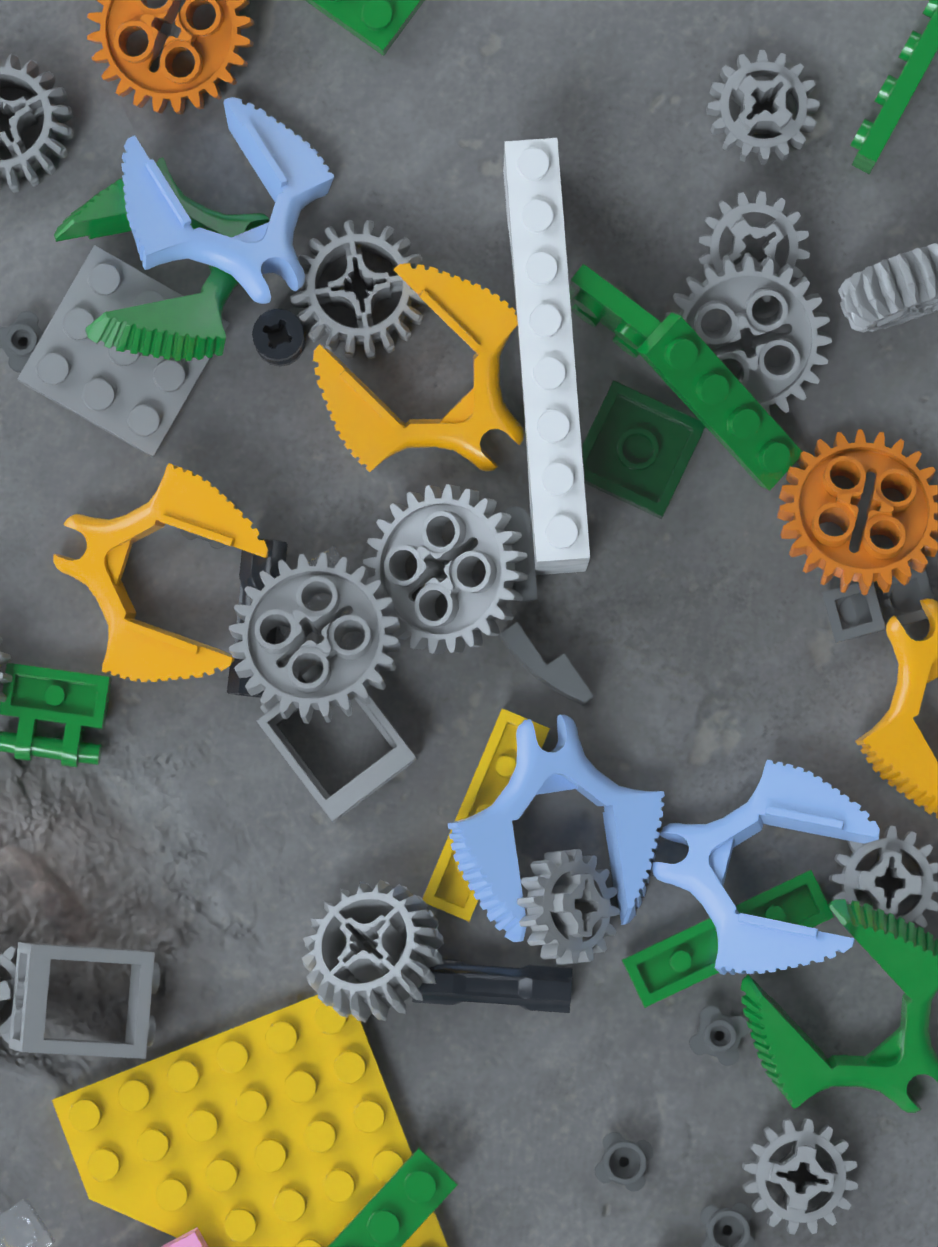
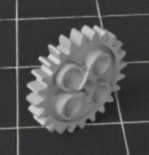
[664,253,832,415]
[363,484,528,654]
[229,553,401,724]

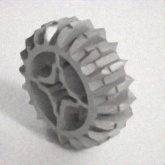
[0,53,74,193]
[290,220,427,359]
[838,243,938,333]
[301,879,444,1023]

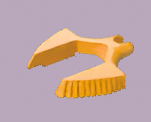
[313,263,525,472]
[53,463,268,682]
[855,598,938,819]

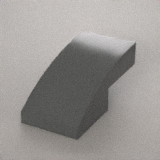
[822,568,935,643]
[500,622,594,705]

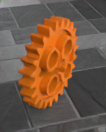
[87,0,254,114]
[777,429,938,595]

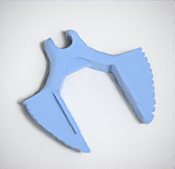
[121,97,334,304]
[448,714,665,942]
[652,760,880,975]

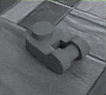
[502,506,537,602]

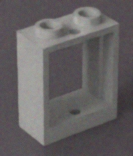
[257,664,417,823]
[9,942,160,1059]

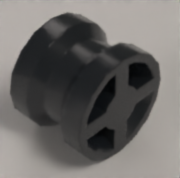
[252,308,306,367]

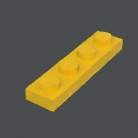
[422,708,550,922]

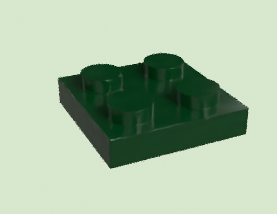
[581,380,706,519]

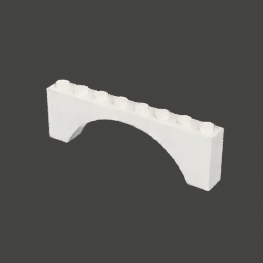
[503,138,590,575]

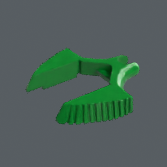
[54,157,270,361]
[741,899,938,1113]

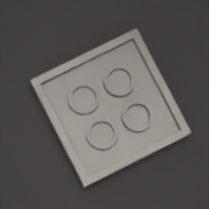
[17,245,229,458]

